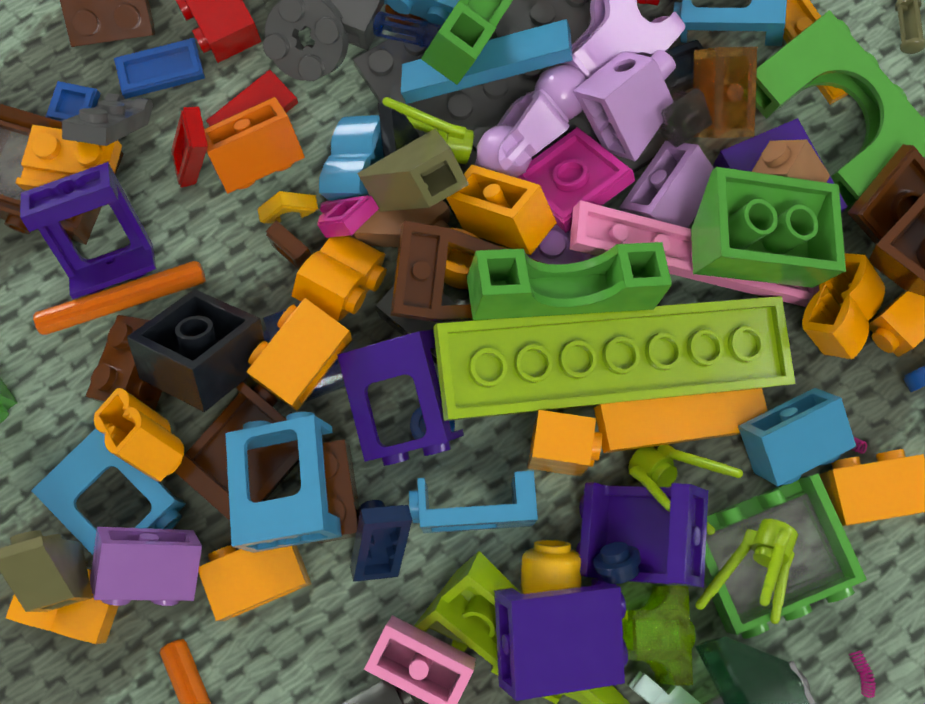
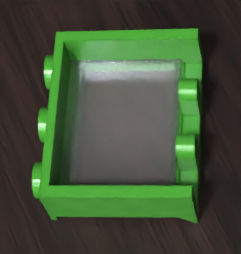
[704,473,867,639]

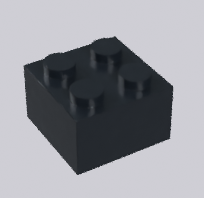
[127,289,265,412]

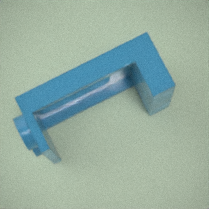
[673,0,787,46]
[226,412,342,553]
[31,428,186,555]
[409,470,538,533]

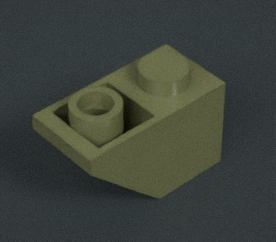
[357,129,469,212]
[0,530,93,612]

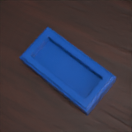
[114,38,205,99]

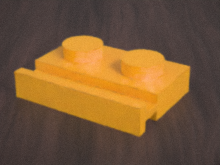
[15,125,122,190]

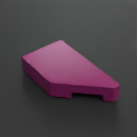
[318,195,379,238]

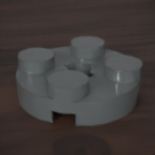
[263,0,349,81]

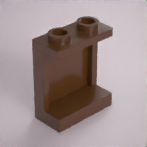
[174,382,299,521]

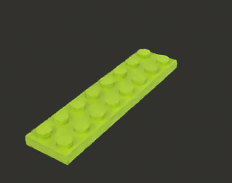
[433,296,796,421]

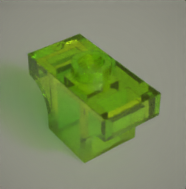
[622,585,696,686]

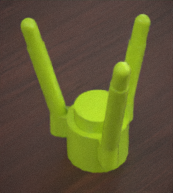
[382,97,474,164]
[628,444,743,535]
[695,518,799,624]

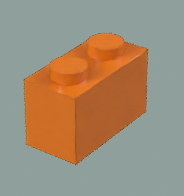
[204,97,305,194]

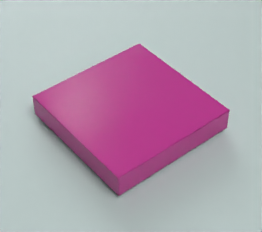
[518,127,635,233]

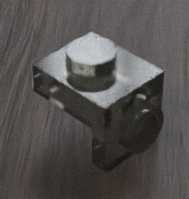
[657,88,713,147]

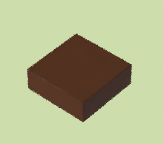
[266,220,311,270]

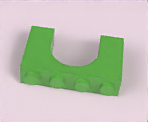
[739,10,925,211]

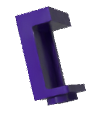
[576,482,709,588]
[494,578,628,701]

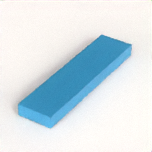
[401,19,573,104]

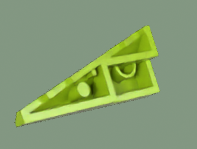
[414,551,630,704]

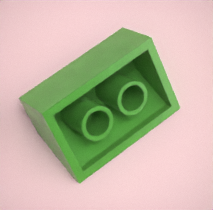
[691,167,846,288]

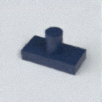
[350,500,412,582]

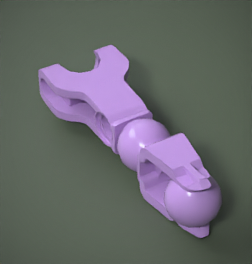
[475,0,686,178]

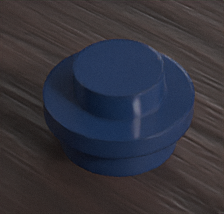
[593,542,641,584]

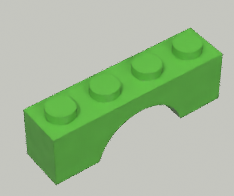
[421,0,513,85]
[467,242,672,320]

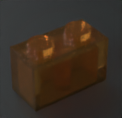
[693,47,757,138]

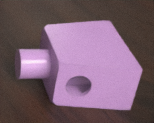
[573,50,676,161]

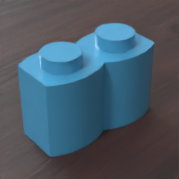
[319,115,384,201]

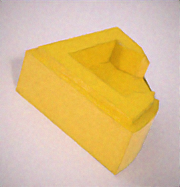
[258,191,318,223]

